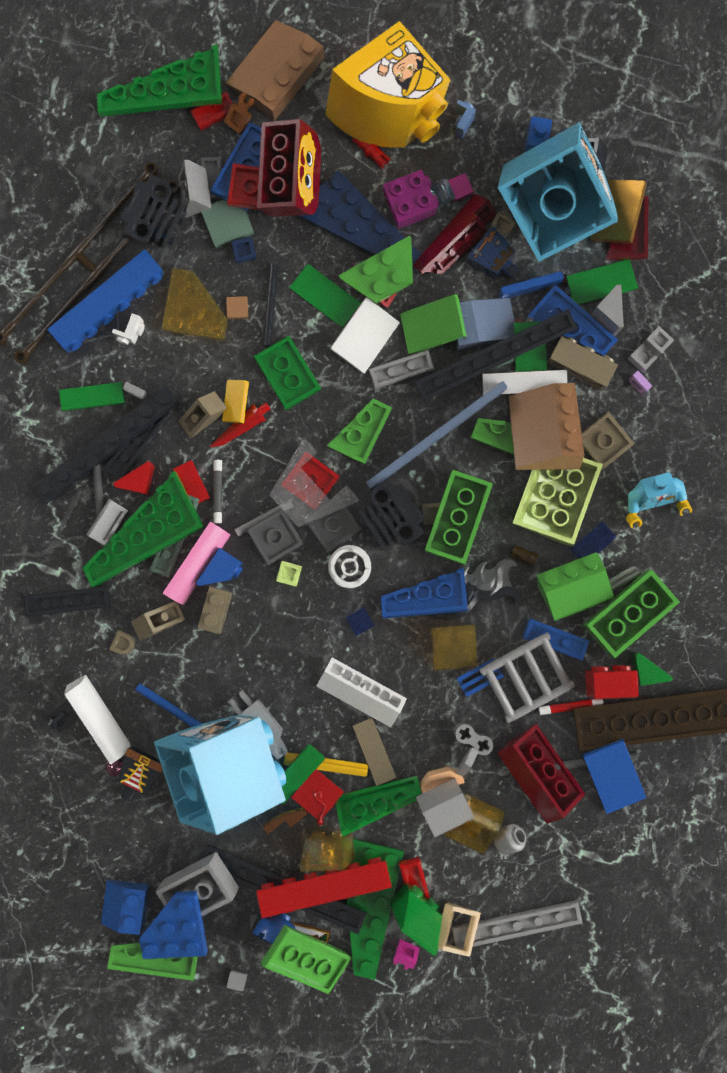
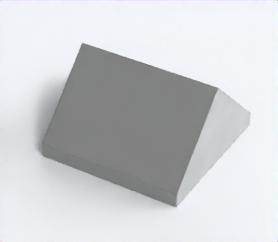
[178,160,211,217]
[591,285,624,336]
[416,778,474,837]

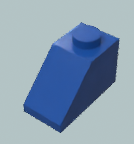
[196,548,243,586]

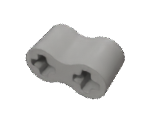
[454,722,493,755]

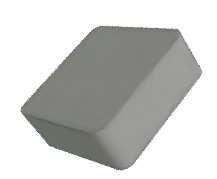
[227,969,248,992]

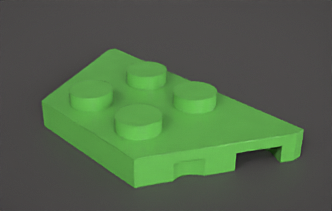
[339,235,413,304]

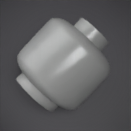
[494,824,526,855]

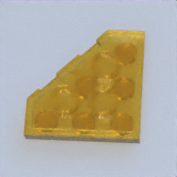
[162,268,228,341]

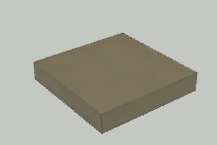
[581,412,635,471]

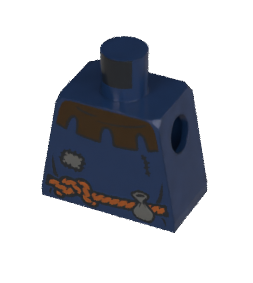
[466,227,519,279]

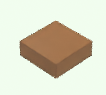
[226,296,249,319]

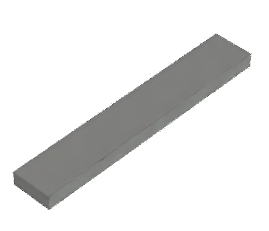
[451,900,583,949]

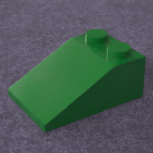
[390,883,442,956]

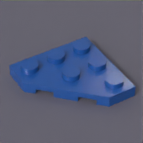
[139,891,208,959]

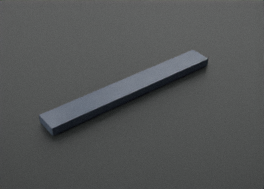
[366,381,508,489]

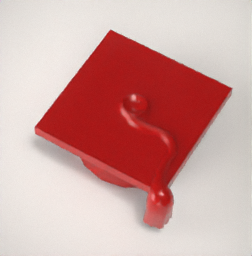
[291,769,344,825]

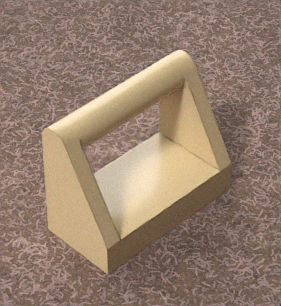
[438,902,481,957]

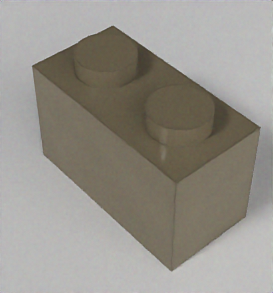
[198,587,233,634]

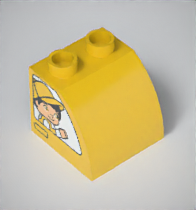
[325,21,450,148]

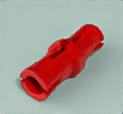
[352,137,391,169]

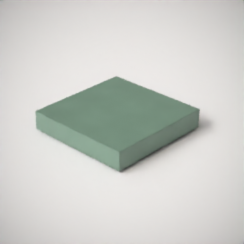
[202,200,254,248]

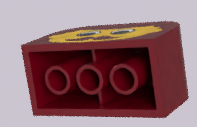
[257,119,321,217]

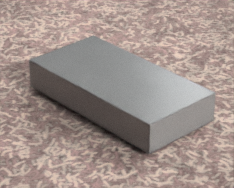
[86,499,128,546]

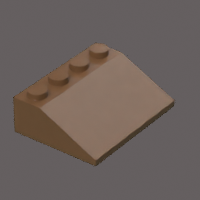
[225,20,324,121]
[508,383,584,470]

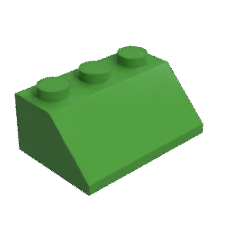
[537,552,614,622]

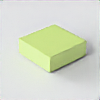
[276,561,302,587]

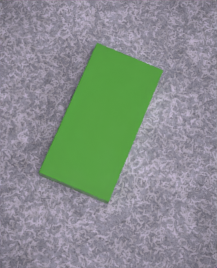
[260,925,352,994]

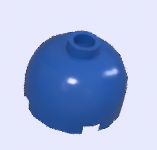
[252,913,296,944]

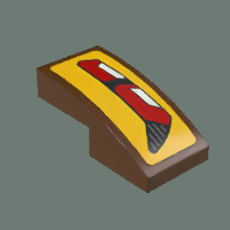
[263,807,308,834]

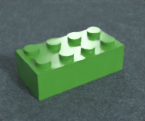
[423,469,493,565]
[582,569,680,658]

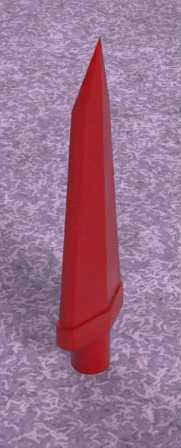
[209,402,271,447]

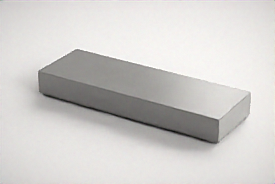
[368,350,434,390]

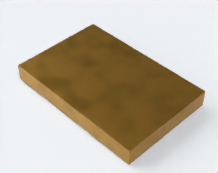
[590,180,647,243]

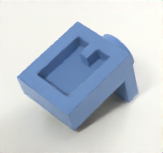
[454,100,476,139]

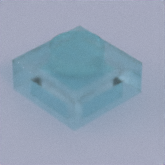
[430,179,455,208]

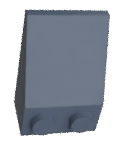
[455,298,515,351]

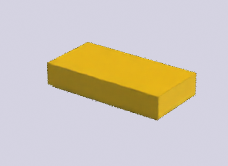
[222,380,249,423]

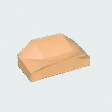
[420,766,464,793]

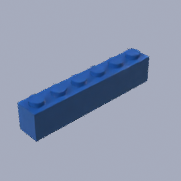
[47,249,164,353]

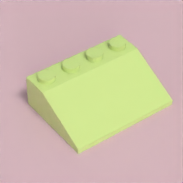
[513,458,603,547]

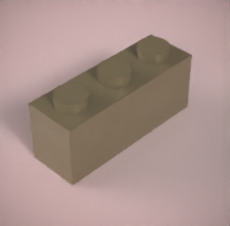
[547,336,618,391]

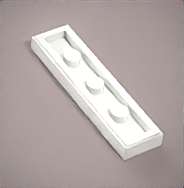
[482,370,567,395]

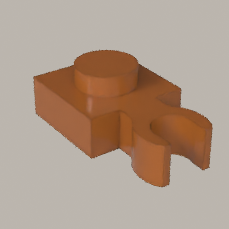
[224,93,255,134]

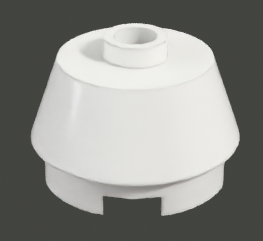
[328,545,371,588]

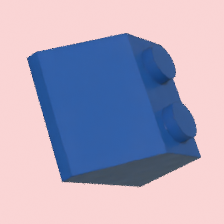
[101,880,150,935]

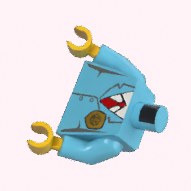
[626,473,692,528]

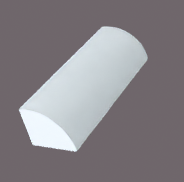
[316,658,407,727]
[65,675,130,764]

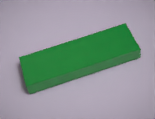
[59,382,125,412]
[281,744,325,804]

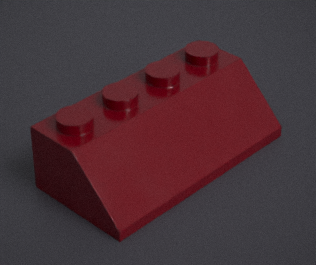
[497,724,585,824]

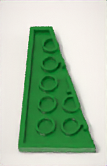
[97,44,222,117]
[83,471,204,587]

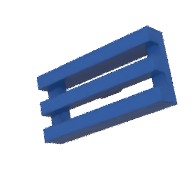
[456,658,504,697]

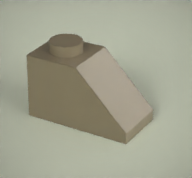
[178,391,227,438]
[131,601,185,641]

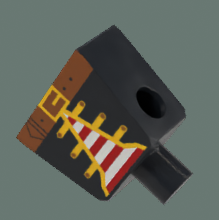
[118,746,163,802]

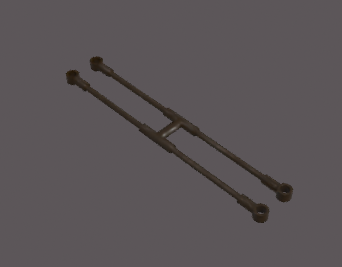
[0,162,180,365]

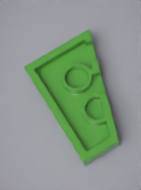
[327,399,392,465]

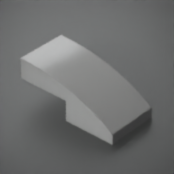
[628,326,674,373]

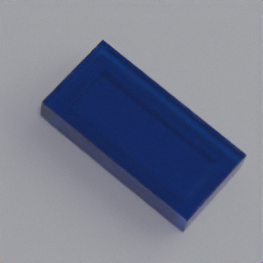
[570,521,617,559]

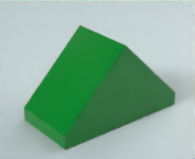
[631,651,673,686]

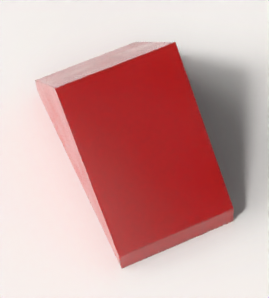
[113,461,155,495]

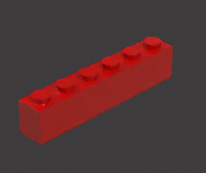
[257,857,392,918]

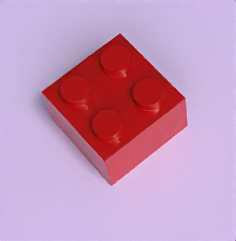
[585,665,639,699]

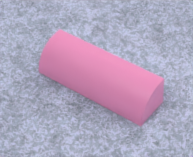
[163,522,231,605]

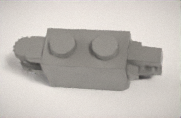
[229,690,288,759]

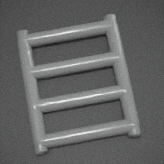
[479,632,575,723]

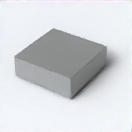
[123,382,148,402]
[457,747,479,777]

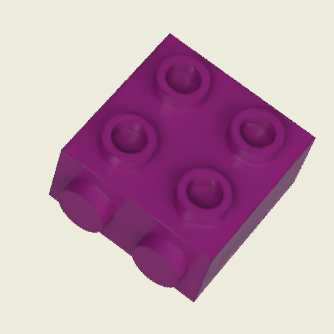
[383,169,439,229]

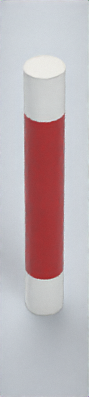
[538,699,603,715]

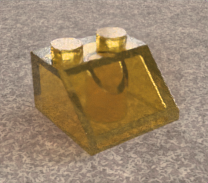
[430,625,477,670]
[444,794,505,854]
[300,830,355,871]

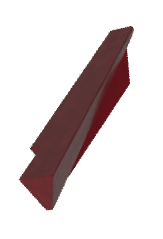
[412,194,497,274]

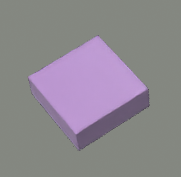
[628,371,652,394]

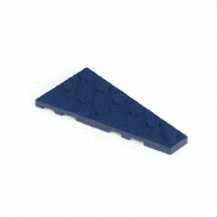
[297,170,421,271]

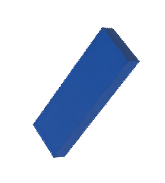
[499,271,564,299]
[522,618,590,661]

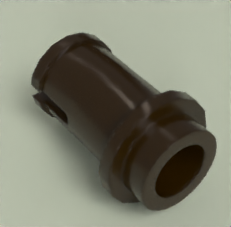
[510,544,538,567]

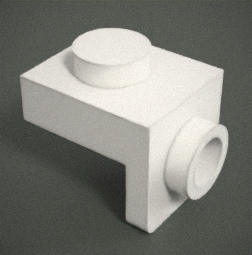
[112,313,145,345]

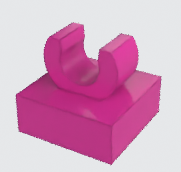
[393,939,420,970]

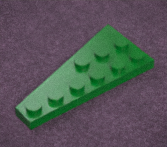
[341,836,404,980]

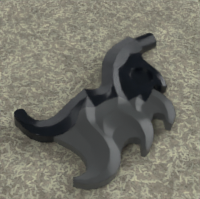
[435,559,520,621]

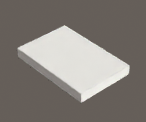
[330,297,400,374]

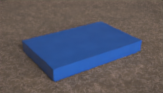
[582,739,646,814]

